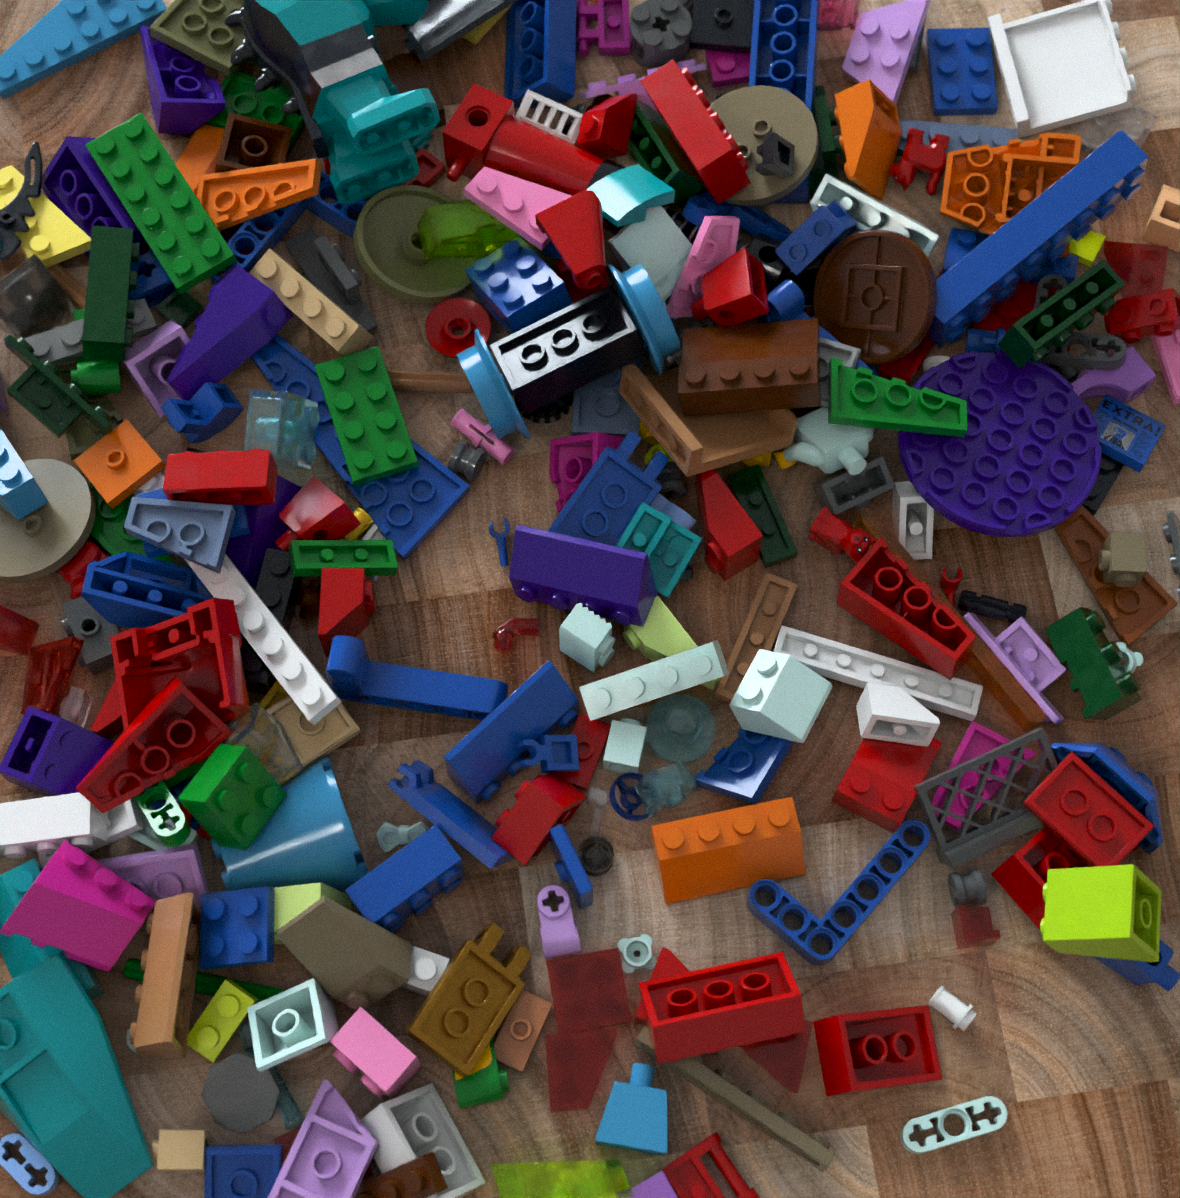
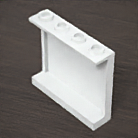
[988,0,1137,138]

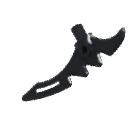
[0,141,42,261]

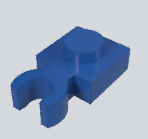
[516,735,579,773]

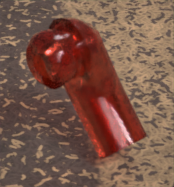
[492,618,539,651]

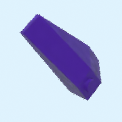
[167,264,293,400]

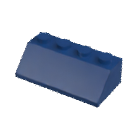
[504,0,577,109]
[444,660,579,805]

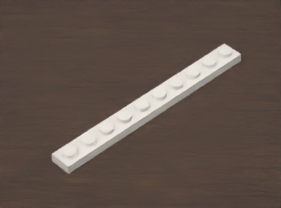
[133,471,342,725]

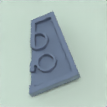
[124,497,236,574]

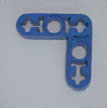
[682,191,792,242]

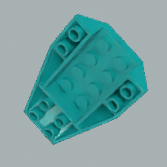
[0,953,154,1198]

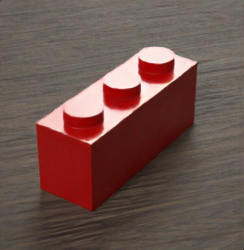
[163,448,278,506]

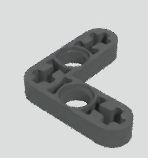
[1033,274,1126,370]

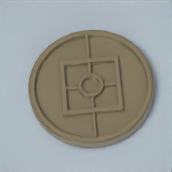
[690,85,819,206]
[0,459,96,583]

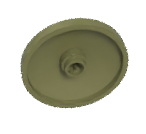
[353,185,483,304]

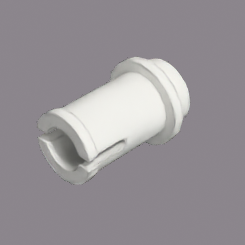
[928,985,977,1031]

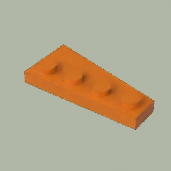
[196,159,322,231]

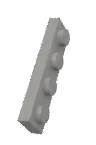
[24,298,157,368]

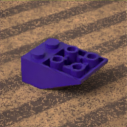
[0,706,115,797]

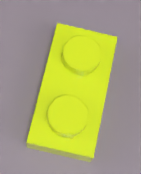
[187,978,258,1063]

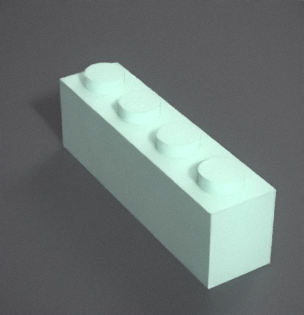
[579,640,729,721]

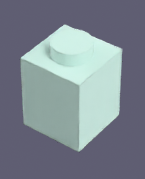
[603,718,647,777]

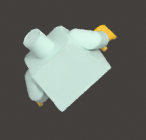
[773,407,874,475]

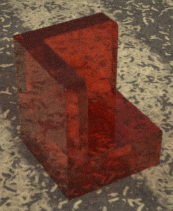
[951,905,1001,950]

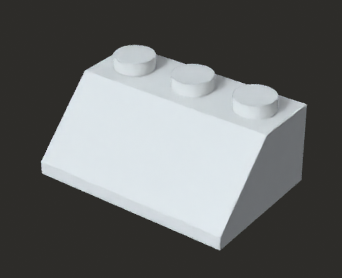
[361,1083,486,1198]

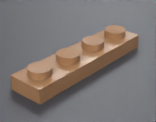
[714,572,798,703]

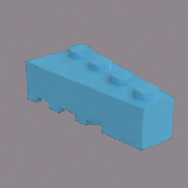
[0,428,48,520]

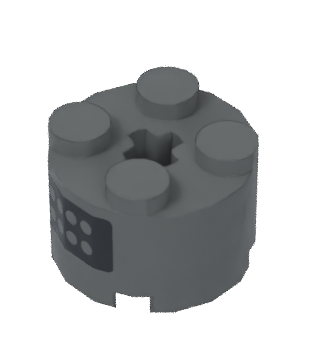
[629,0,692,68]

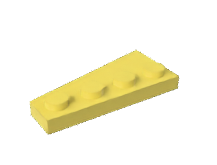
[0,165,91,273]

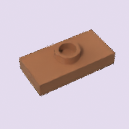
[494,990,553,1073]

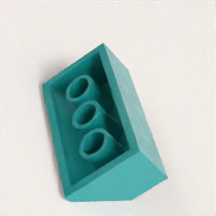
[0,858,105,1000]

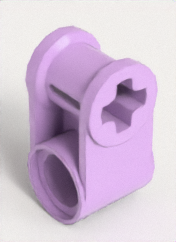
[537,885,581,959]

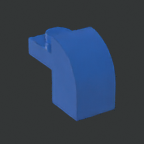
[160,382,244,443]

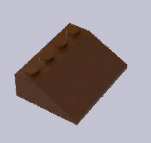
[678,318,821,416]

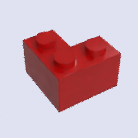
[491,772,587,865]

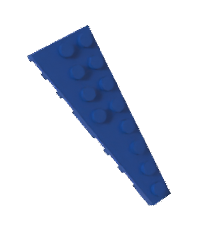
[250,334,470,562]

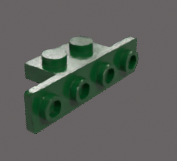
[810,85,842,200]
[4,334,112,438]

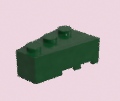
[1045,607,1142,720]

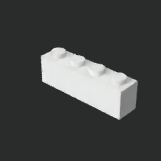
[0,792,108,858]

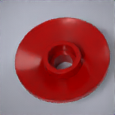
[425,298,491,358]

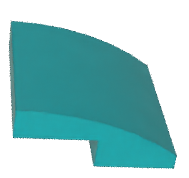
[587,164,675,227]
[616,502,703,599]

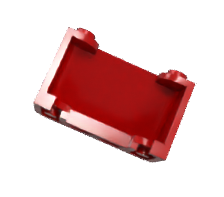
[535,190,607,304]

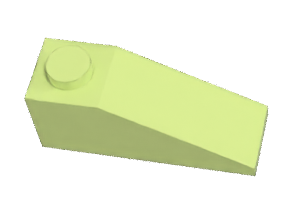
[623,596,721,690]

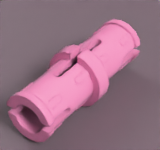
[450,408,516,465]

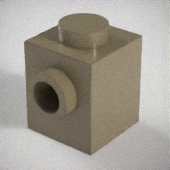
[1098,532,1147,588]

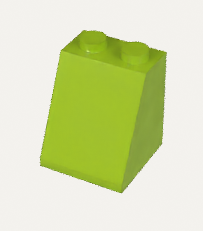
[1040,864,1162,962]

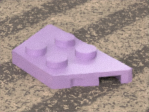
[842,0,930,105]
[268,1079,379,1198]

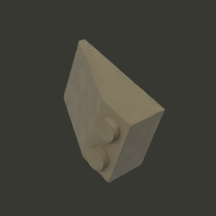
[277,896,412,1010]

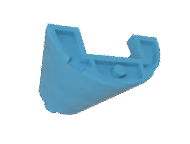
[210,756,369,893]

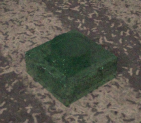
[155,289,204,330]

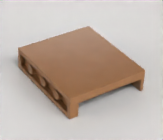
[619,363,798,477]

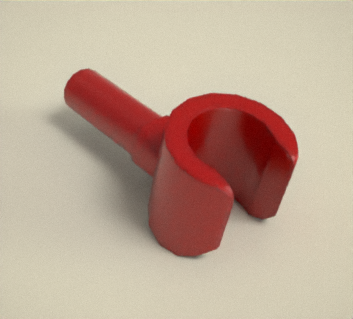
[939,567,963,613]

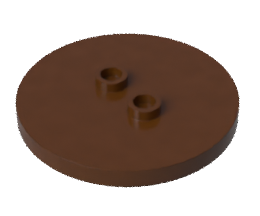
[813,229,937,365]

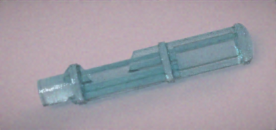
[237,1023,306,1130]

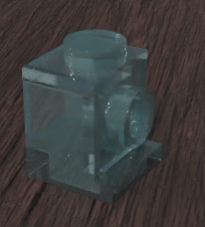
[635,760,696,818]

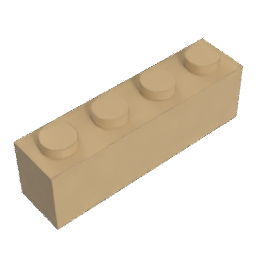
[249,248,374,356]

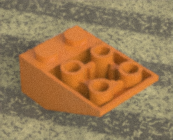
[834,79,902,201]

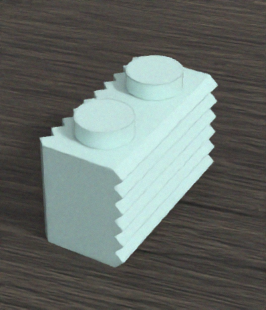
[559,603,615,672]

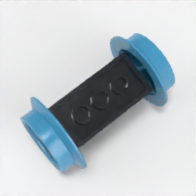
[456,263,681,440]

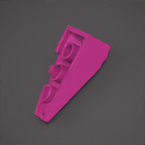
[549,432,623,512]

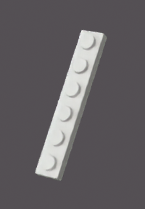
[773,625,983,721]

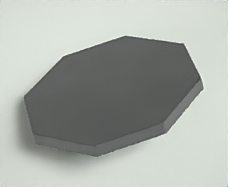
[201,1052,281,1133]

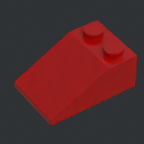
[695,469,763,581]
[832,738,942,834]
[991,826,1090,930]
[813,1005,943,1097]

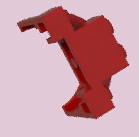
[110,598,250,731]

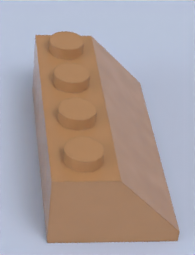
[129,893,201,1059]

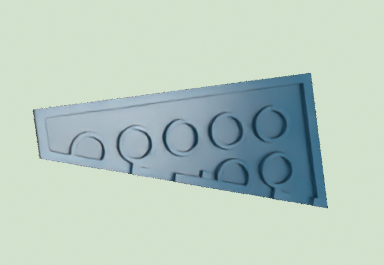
[0,0,167,99]

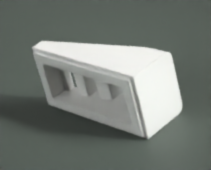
[515,89,583,144]

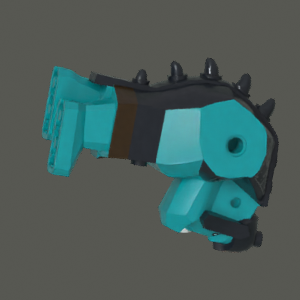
[225,0,440,205]

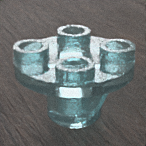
[645,694,716,764]

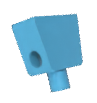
[595,1063,668,1156]

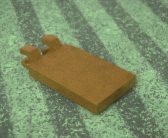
[404,922,533,1077]

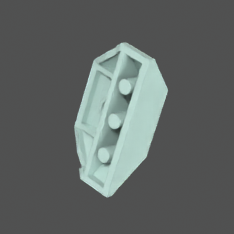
[810,174,940,258]

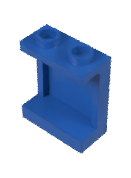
[775,199,858,276]

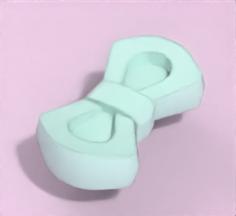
[376,821,429,852]

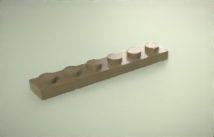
[634,1026,835,1172]

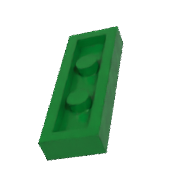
[288,540,398,577]

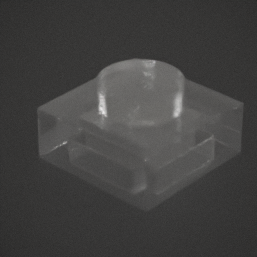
[59,686,93,728]

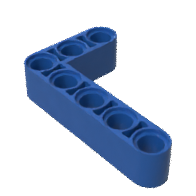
[211,171,367,287]
[326,635,509,721]
[747,819,930,966]

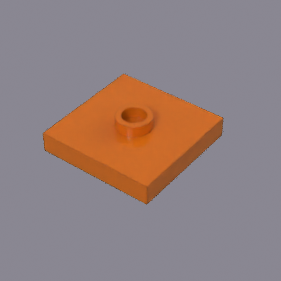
[73,419,166,509]

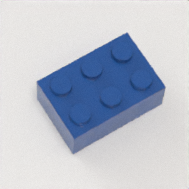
[465,236,573,335]
[345,824,465,934]

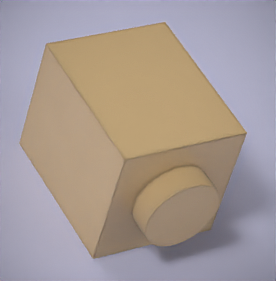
[152,1130,211,1173]

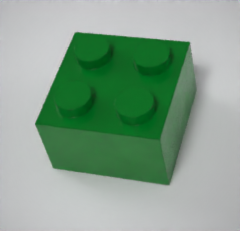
[177,744,287,850]

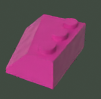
[0,839,156,972]

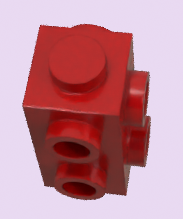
[1104,288,1180,344]

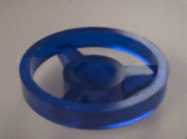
[609,772,658,821]

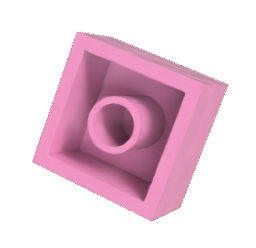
[330,1007,422,1099]

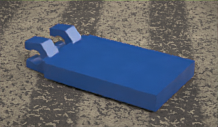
[547,431,670,546]
[387,760,515,869]

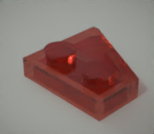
[1103,241,1168,299]

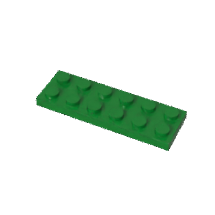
[85,112,237,295]

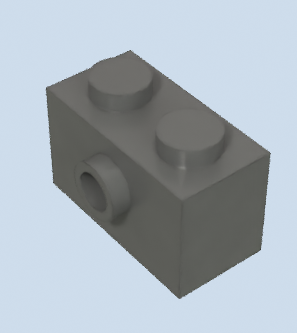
[812,455,896,515]
[61,597,121,675]

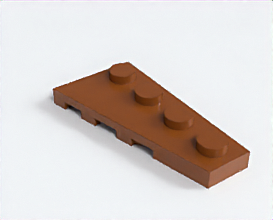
[1055,505,1178,648]

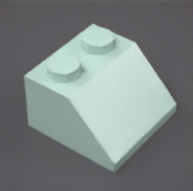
[729,649,833,744]
[247,978,339,1072]

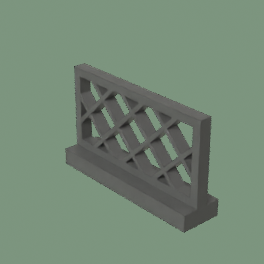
[913,727,1058,868]

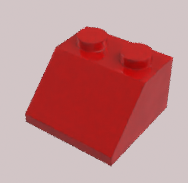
[318,568,376,657]

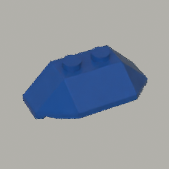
[81,551,214,628]
[1051,743,1163,855]

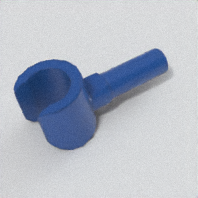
[489,518,510,567]

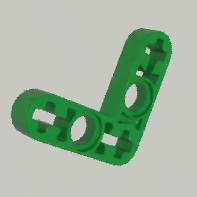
[133,741,225,847]

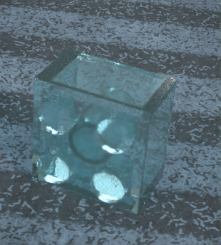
[244,390,319,470]

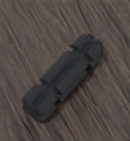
[958,590,1027,623]

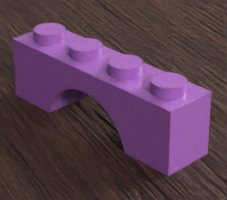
[1071,346,1157,404]

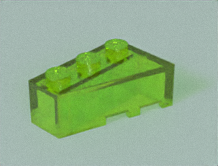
[417,199,526,259]
[490,1158,632,1198]

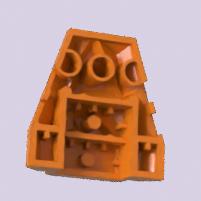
[940,132,1082,258]

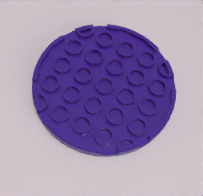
[897,350,1102,537]

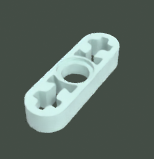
[900,1096,1007,1154]

